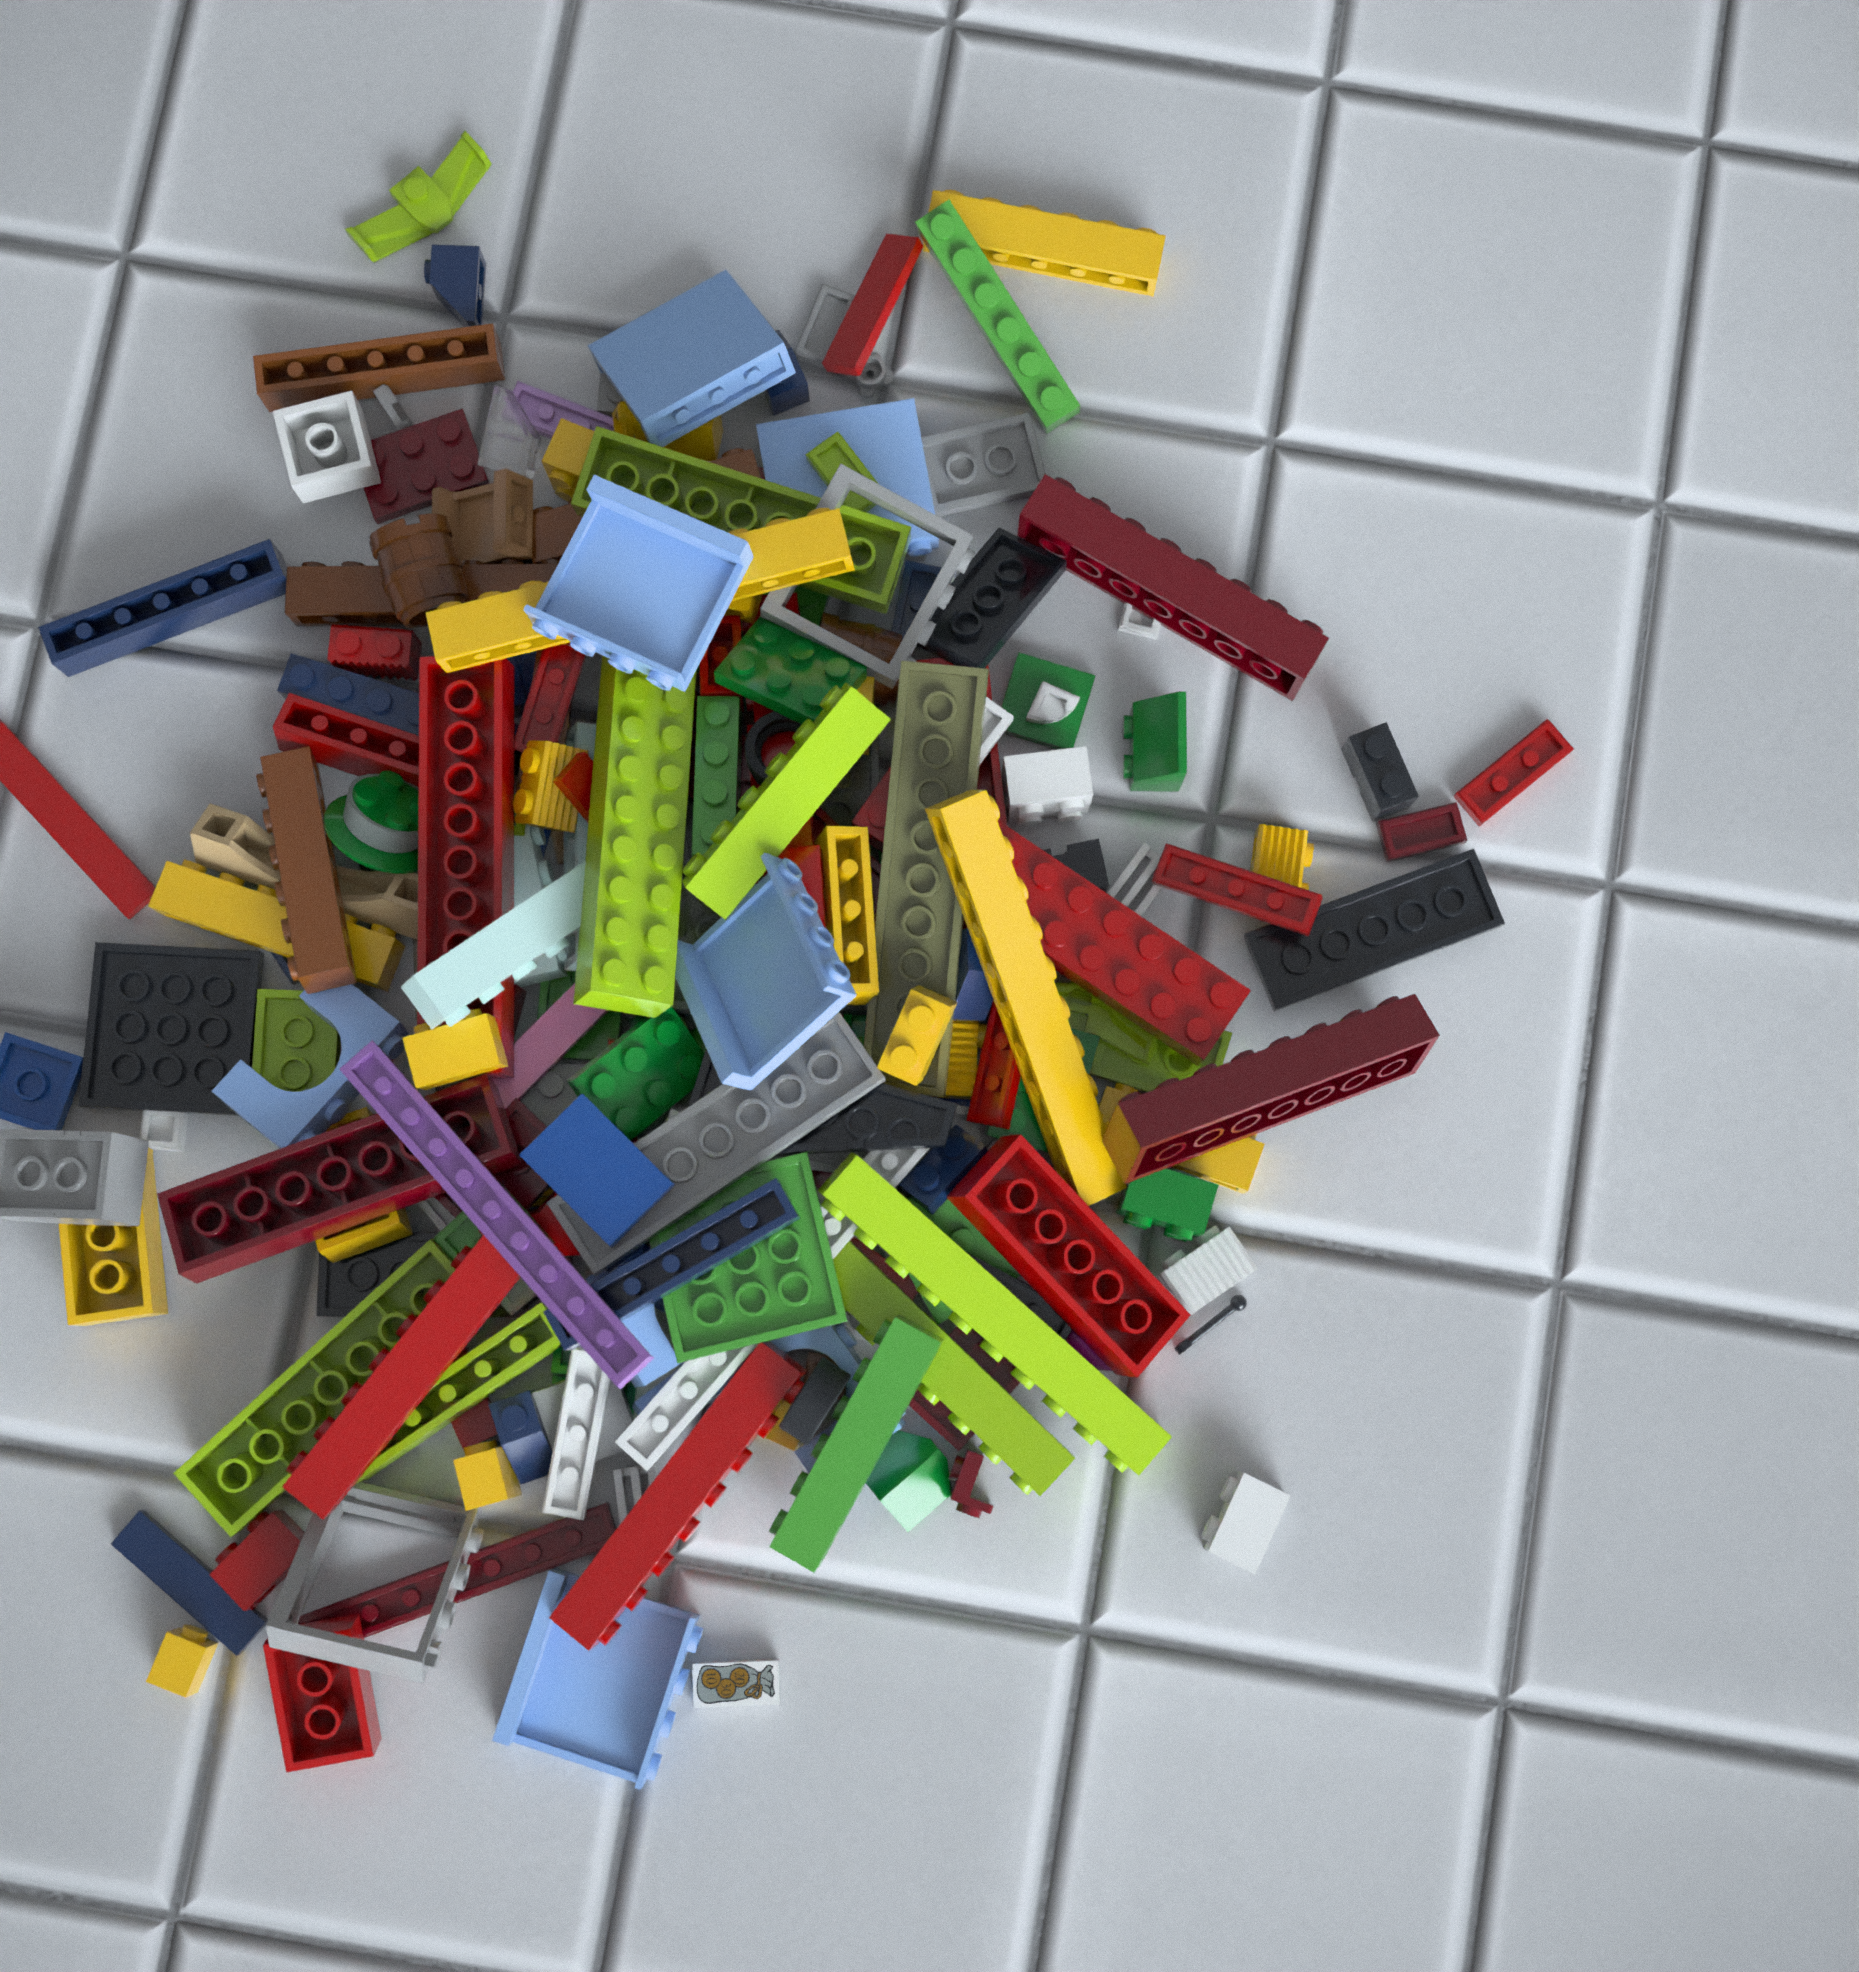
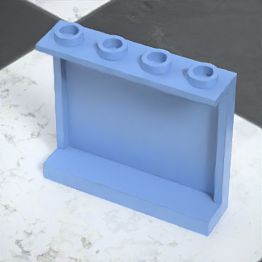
[588,270,796,447]
[756,398,939,557]
[523,475,754,692]
[675,853,857,1091]
[492,1567,703,1790]

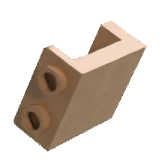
[431,468,533,564]

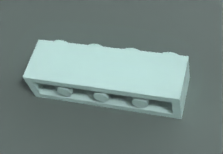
[514,813,568,987]

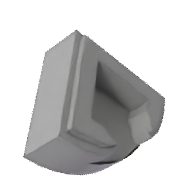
[373,384,413,430]

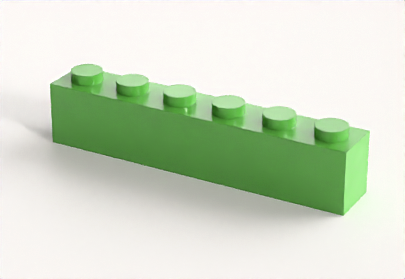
[915,199,1080,434]
[769,1314,944,1573]

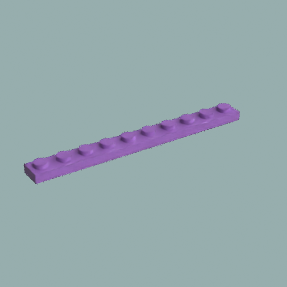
[339,1040,654,1389]

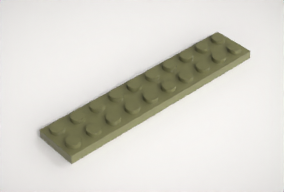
[864,661,989,1097]

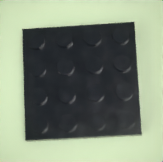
[78,942,264,1116]

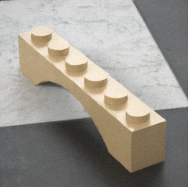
[190,803,418,940]

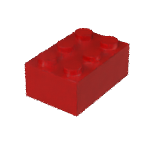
[263,1614,382,1773]

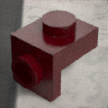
[948,1449,994,1518]

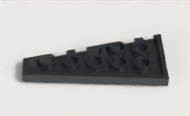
[688,1049,957,1155]

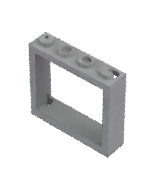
[760,463,975,689]
[266,1482,484,1683]

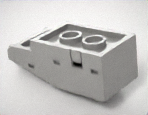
[0,1129,149,1226]

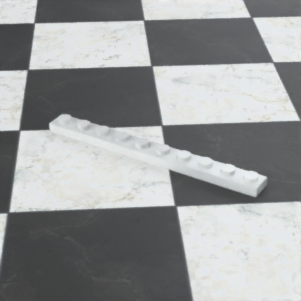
[615,1148,930,1471]

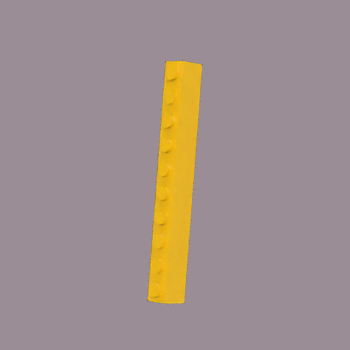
[426,508,855,673]
[925,790,1127,1206]

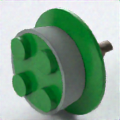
[323,771,419,874]

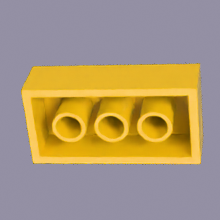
[59,1147,168,1326]

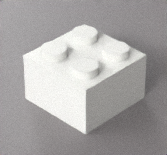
[273,391,381,503]
[1001,746,1093,827]

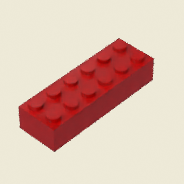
[946,1134,1191,1378]

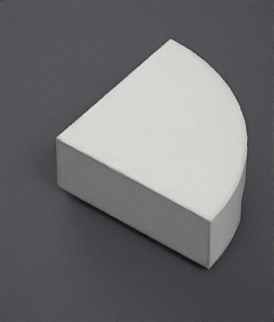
[1026,681,1080,724]

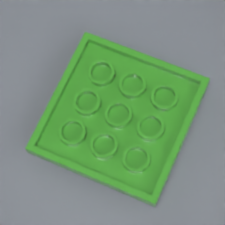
[649,1152,848,1363]

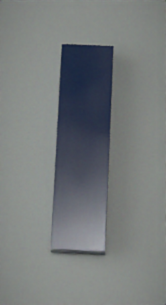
[111,1510,268,1656]

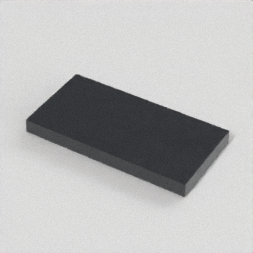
[917,527,1067,669]

